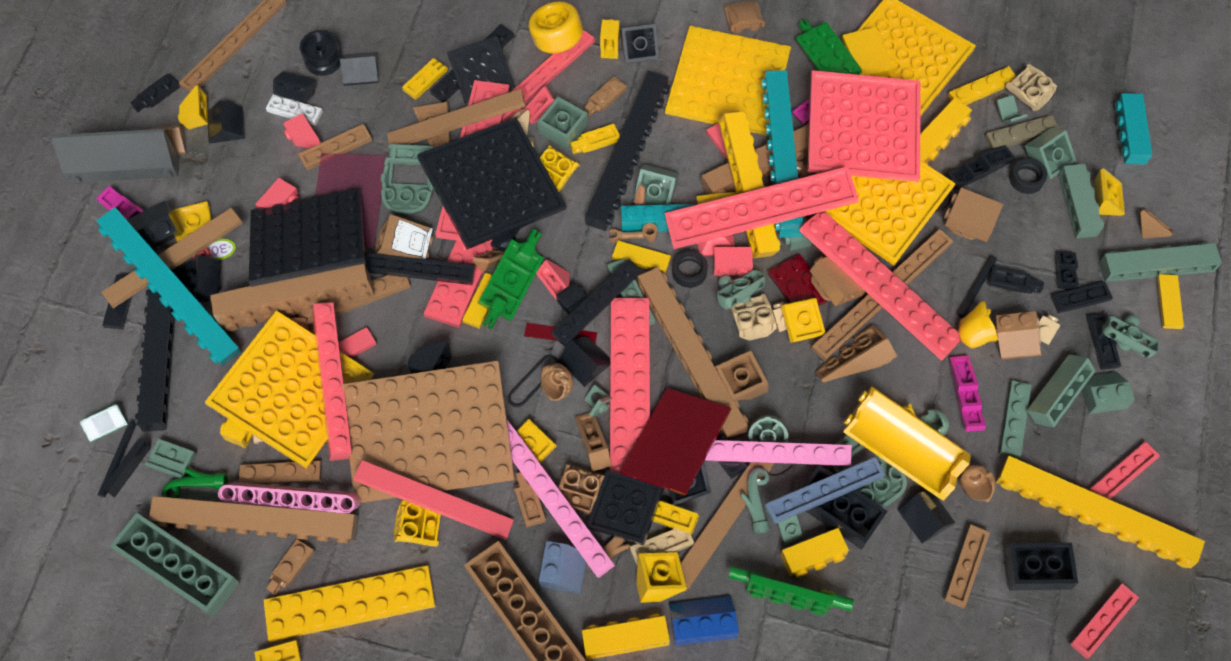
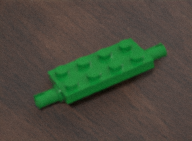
[796,19,862,75]
[477,229,544,329]
[728,565,854,616]

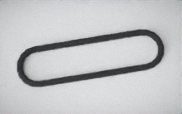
[508,355,559,407]

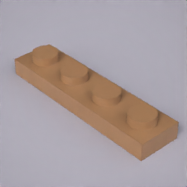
[298,124,372,171]
[239,461,322,485]
[944,524,990,609]

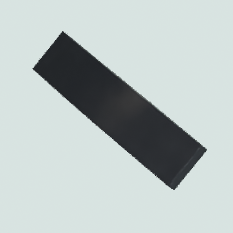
[945,145,1016,190]

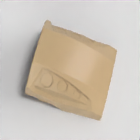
[1006,64,1057,111]
[730,294,777,341]

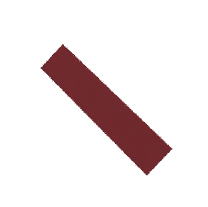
[524,323,598,345]

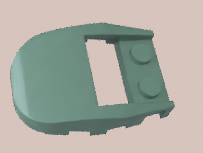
[381,144,433,214]
[829,435,907,508]

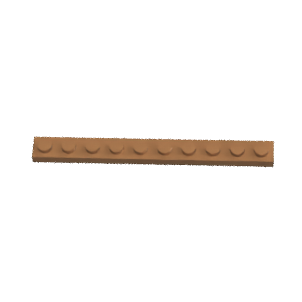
[811,229,954,361]

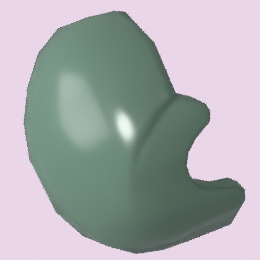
[920,409,949,436]

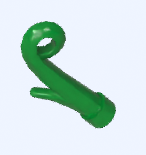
[162,468,228,499]

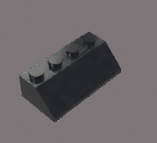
[802,465,888,550]

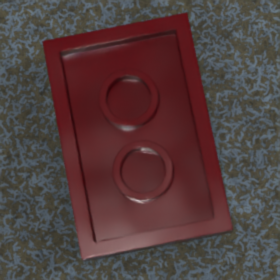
[768,254,828,306]

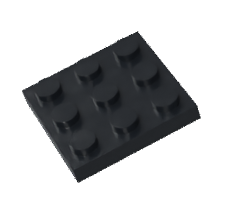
[447,36,515,104]
[586,470,664,545]

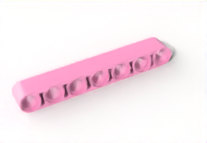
[218,482,361,513]

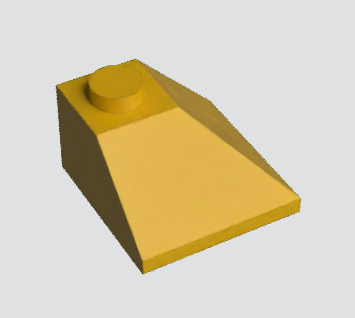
[636,552,687,603]

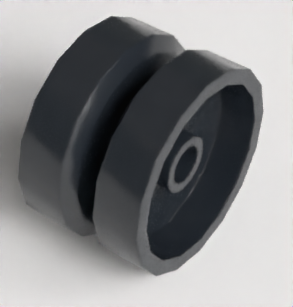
[299,30,342,76]

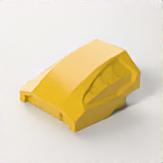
[539,145,580,192]
[393,500,441,547]

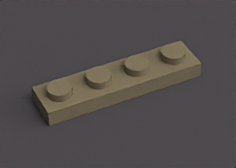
[985,115,1059,150]

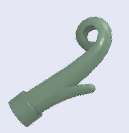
[740,468,770,534]

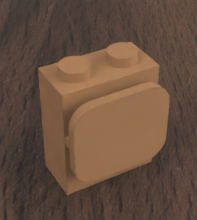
[944,188,1003,242]
[810,256,866,307]

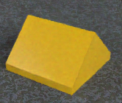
[1093,168,1125,216]

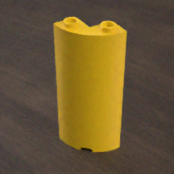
[843,386,971,501]

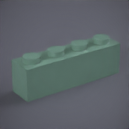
[1059,164,1104,239]
[1027,355,1095,428]

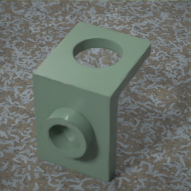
[996,95,1028,123]
[584,384,613,417]
[777,515,803,545]

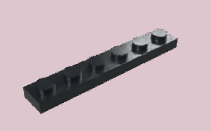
[430,24,514,102]
[365,252,476,285]
[551,259,642,347]

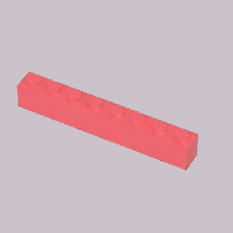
[312,302,352,461]

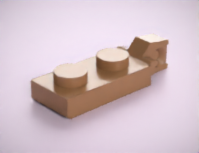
[584,77,627,117]
[514,472,546,528]
[266,539,315,596]

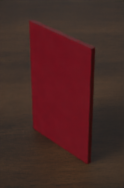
[620,388,732,496]

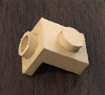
[771,301,787,332]
[1039,314,1060,345]

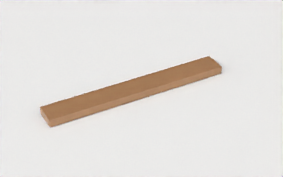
[179,0,286,93]
[387,89,526,145]
[101,208,243,308]
[681,462,775,591]

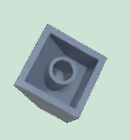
[539,541,586,594]

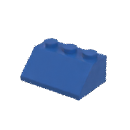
[669,596,739,646]

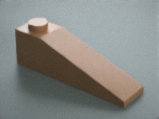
[815,325,897,382]

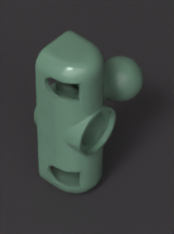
[717,270,766,309]
[1102,315,1159,358]

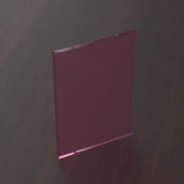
[315,154,386,248]

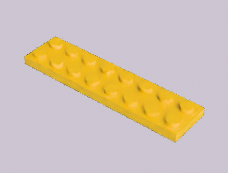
[264,565,435,642]

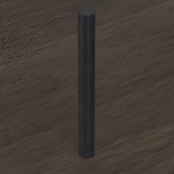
[957,256,997,318]
[97,422,136,498]

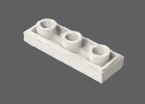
[266,94,323,126]

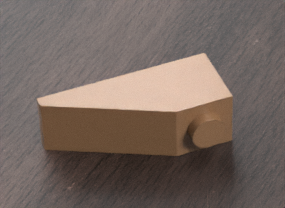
[575,413,611,471]

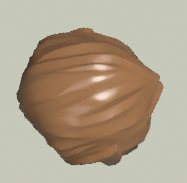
[960,465,996,502]

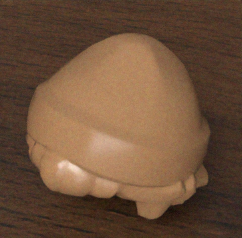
[541,363,573,401]

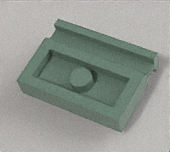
[145,439,196,478]

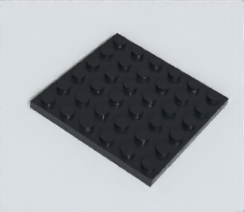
[417,118,567,250]
[249,188,366,287]

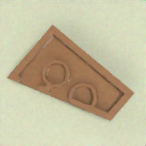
[413,102,451,148]

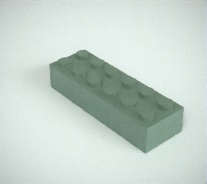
[110,513,240,618]

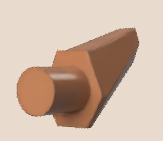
[633,184,646,205]

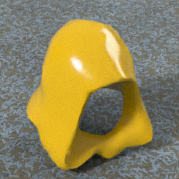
[958,301,998,348]

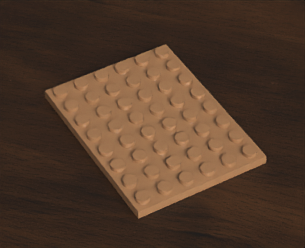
[341,361,515,503]

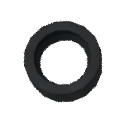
[1009,158,1047,194]
[672,250,708,288]

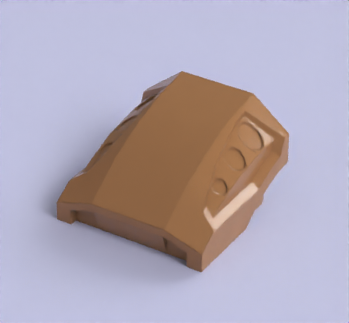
[723,0,765,33]
[558,464,605,515]

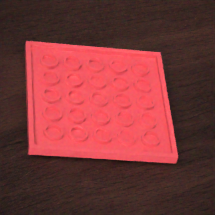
[807,70,920,182]

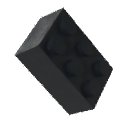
[1004,543,1078,591]

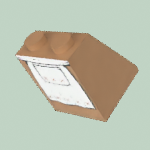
[374,214,433,260]

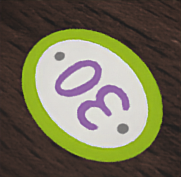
[203,239,236,260]

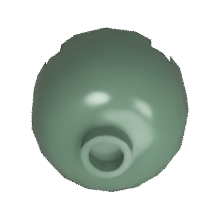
[748,415,788,443]

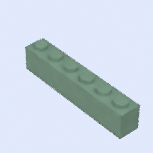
[1099,242,1222,282]

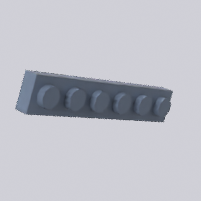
[765,457,885,524]

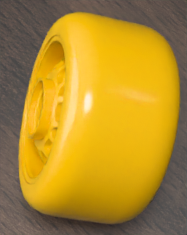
[528,1,583,54]

